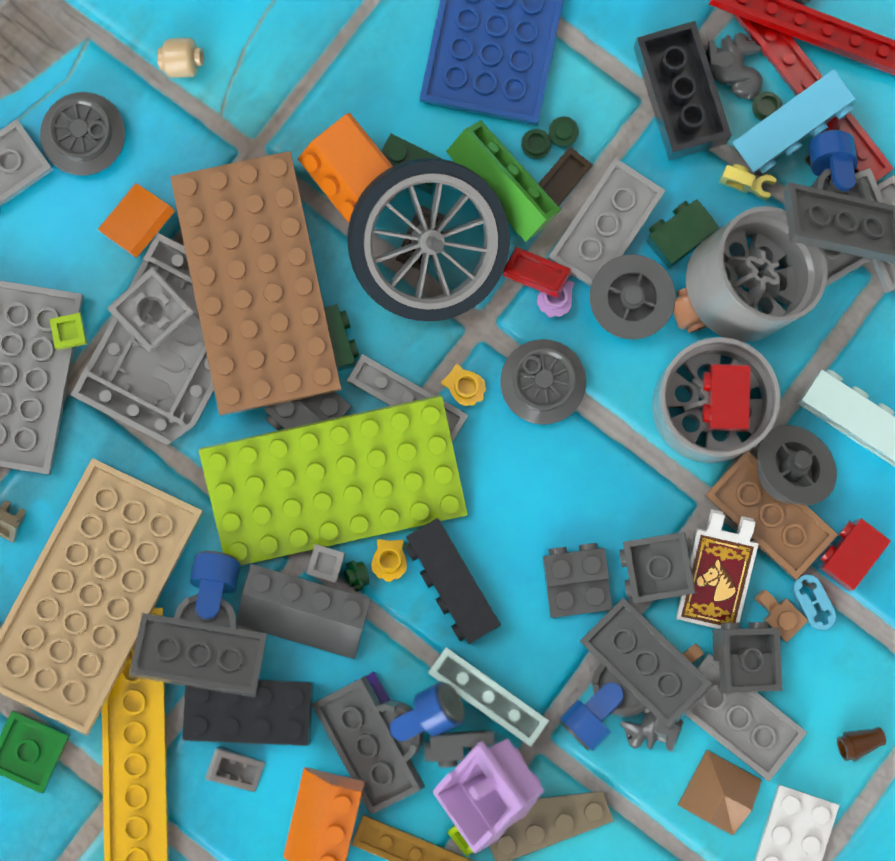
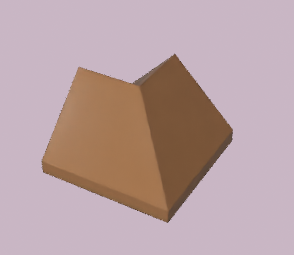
[677,750,762,835]

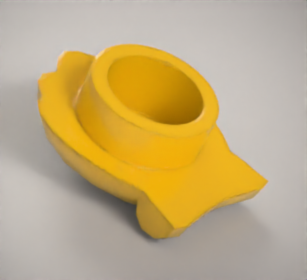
[441,363,486,406]
[371,539,407,582]

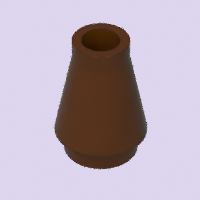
[837,727,886,762]

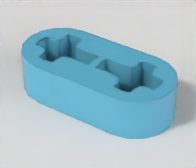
[792,575,836,630]

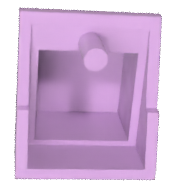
[433,739,544,854]

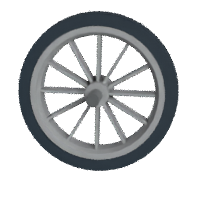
[347,158,510,321]

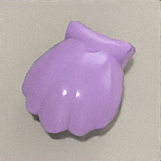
[537,281,574,318]

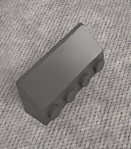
[236,564,372,659]

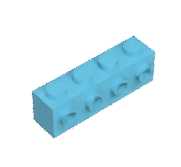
[732,69,856,175]

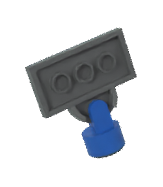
[783,130,895,264]
[129,551,267,697]
[560,597,713,751]
[312,675,465,814]

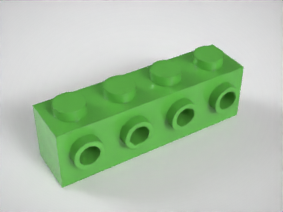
[446,120,561,242]

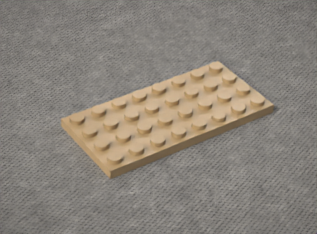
[0,458,203,736]

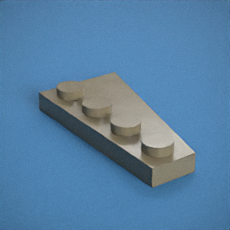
[490,791,614,861]

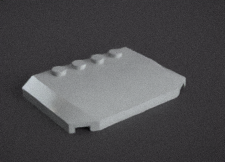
[71,233,214,445]

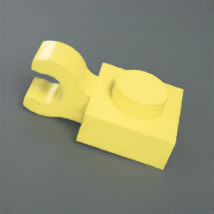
[719,164,777,200]

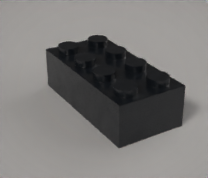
[634,21,731,161]
[182,679,314,746]

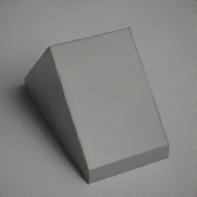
[205,746,265,792]

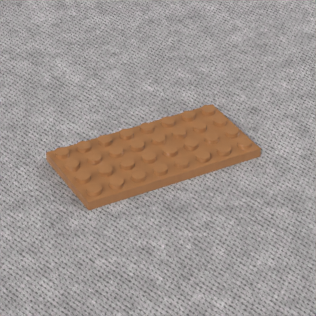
[170,151,341,416]

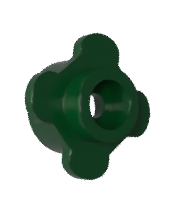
[344,560,370,592]

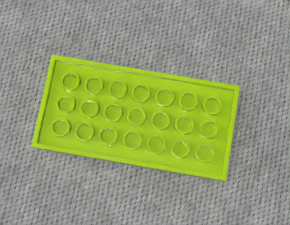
[199,395,468,565]

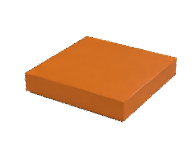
[98,183,175,258]

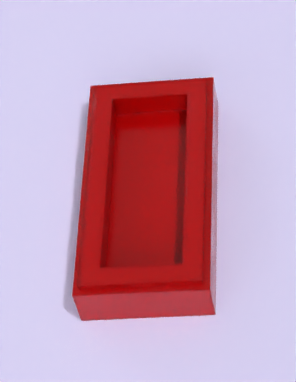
[503,247,571,298]

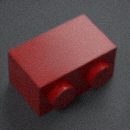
[702,364,750,432]
[819,518,891,591]

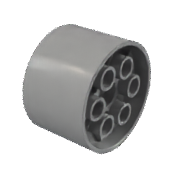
[686,206,827,342]
[652,337,780,463]

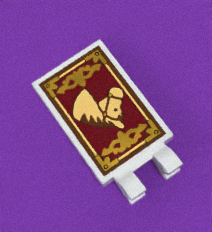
[676,509,759,629]

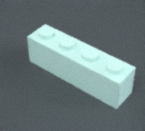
[797,370,895,467]
[428,647,549,747]

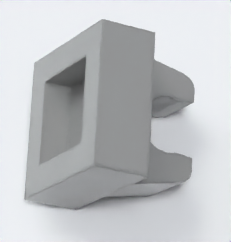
[306,544,345,583]

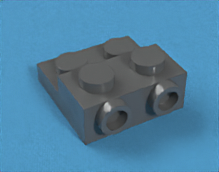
[264,392,352,431]
[619,532,696,604]
[542,543,612,618]
[712,622,782,693]
[424,729,495,768]

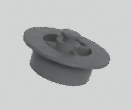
[40,92,125,176]
[589,254,675,340]
[500,339,586,425]
[757,425,837,505]

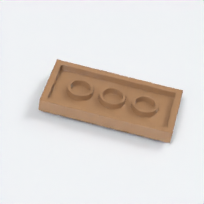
[704,451,838,580]

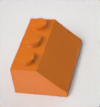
[297,112,396,223]
[283,767,365,861]

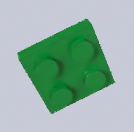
[0,710,70,794]

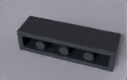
[404,518,501,644]

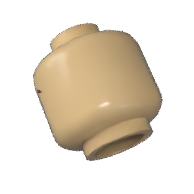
[157,38,204,78]

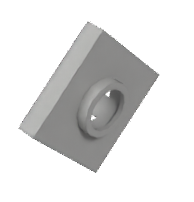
[107,267,195,354]

